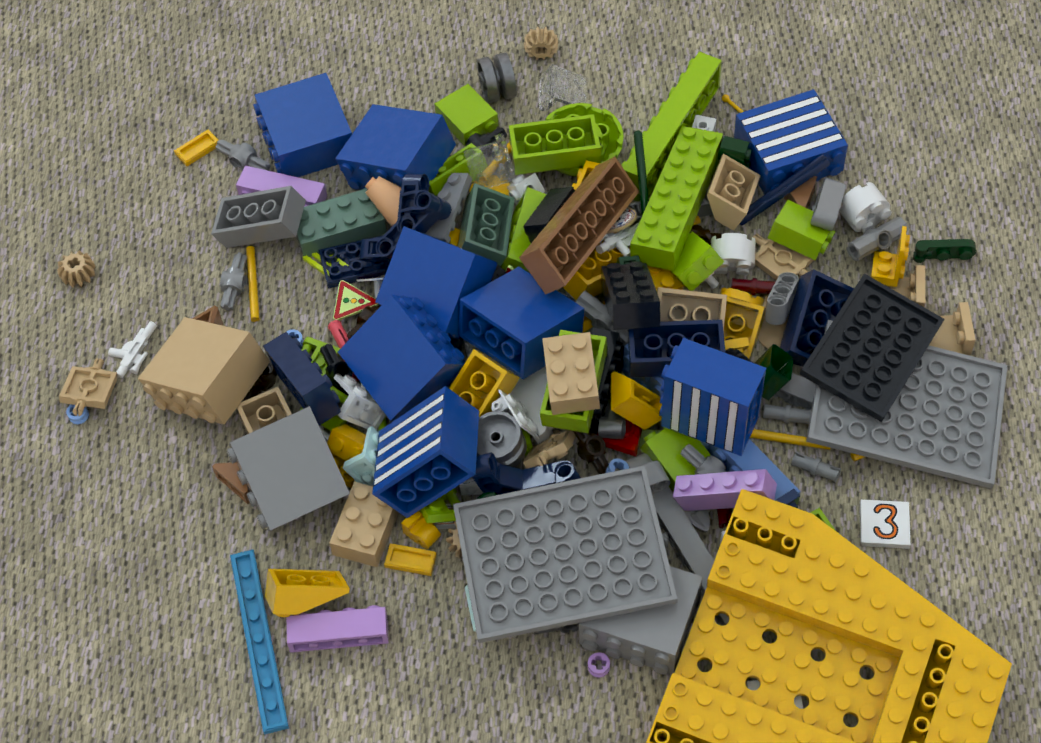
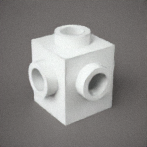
[507,173,545,205]

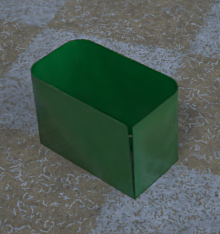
[755,344,793,401]

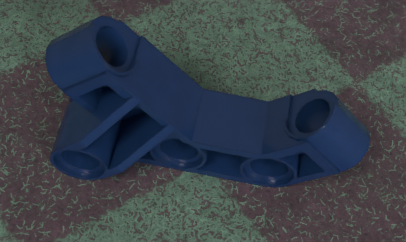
[359,174,452,262]
[472,452,581,495]

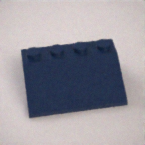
[780,269,854,366]

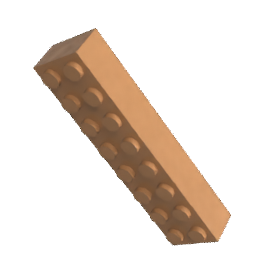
[519,157,639,294]

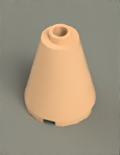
[365,176,401,227]

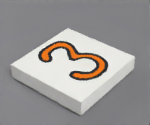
[860,499,911,549]

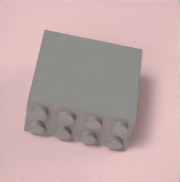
[227,406,350,531]
[579,566,703,675]

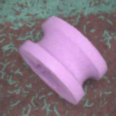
[588,652,610,678]

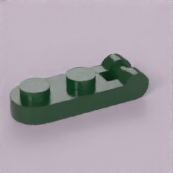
[913,239,977,263]

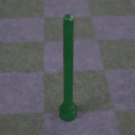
[634,130,649,215]

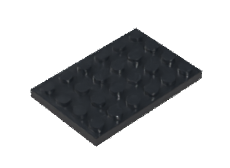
[799,274,945,422]

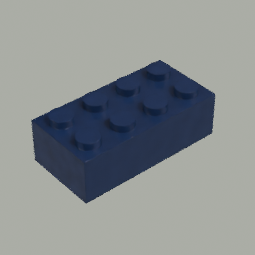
[628,320,725,378]
[263,332,341,426]

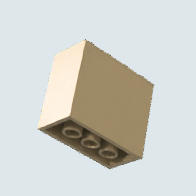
[138,317,270,425]

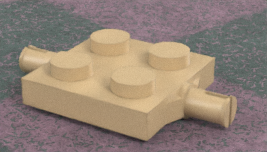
[753,233,814,280]
[59,358,117,416]
[523,430,576,469]

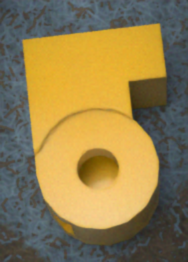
[401,511,441,550]

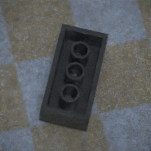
[601,261,660,330]
[589,327,624,434]

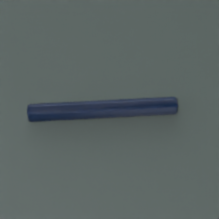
[740,155,830,226]

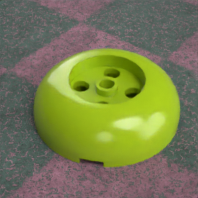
[545,103,624,177]

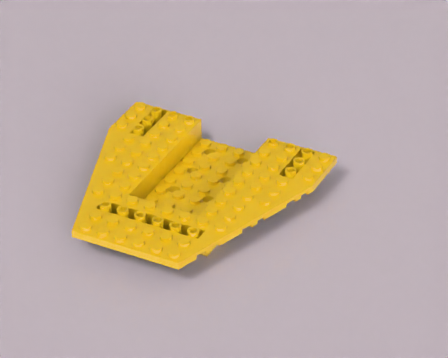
[646,489,1012,743]

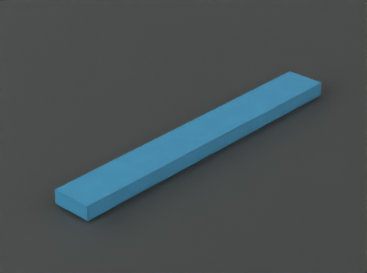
[230,549,289,735]

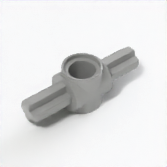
[215,140,271,171]
[220,252,247,311]
[680,444,726,475]

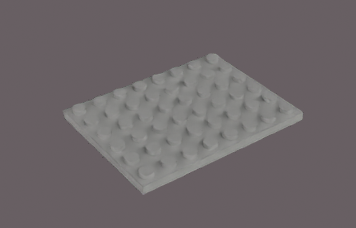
[806,320,1008,489]
[453,465,678,643]

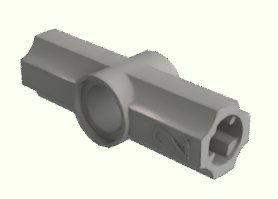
[847,217,909,261]
[576,291,628,346]

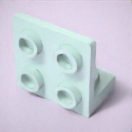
[343,426,379,486]

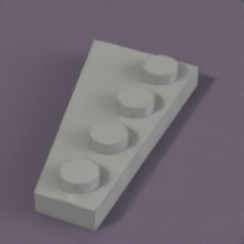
[425,173,472,243]

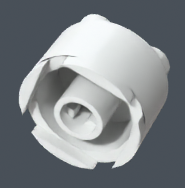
[839,182,892,233]
[711,233,756,275]

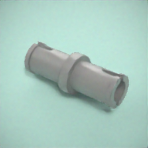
[763,404,811,425]
[791,451,841,483]

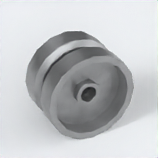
[477,52,517,103]
[477,411,527,467]

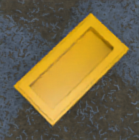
[174,129,218,167]
[384,543,437,576]

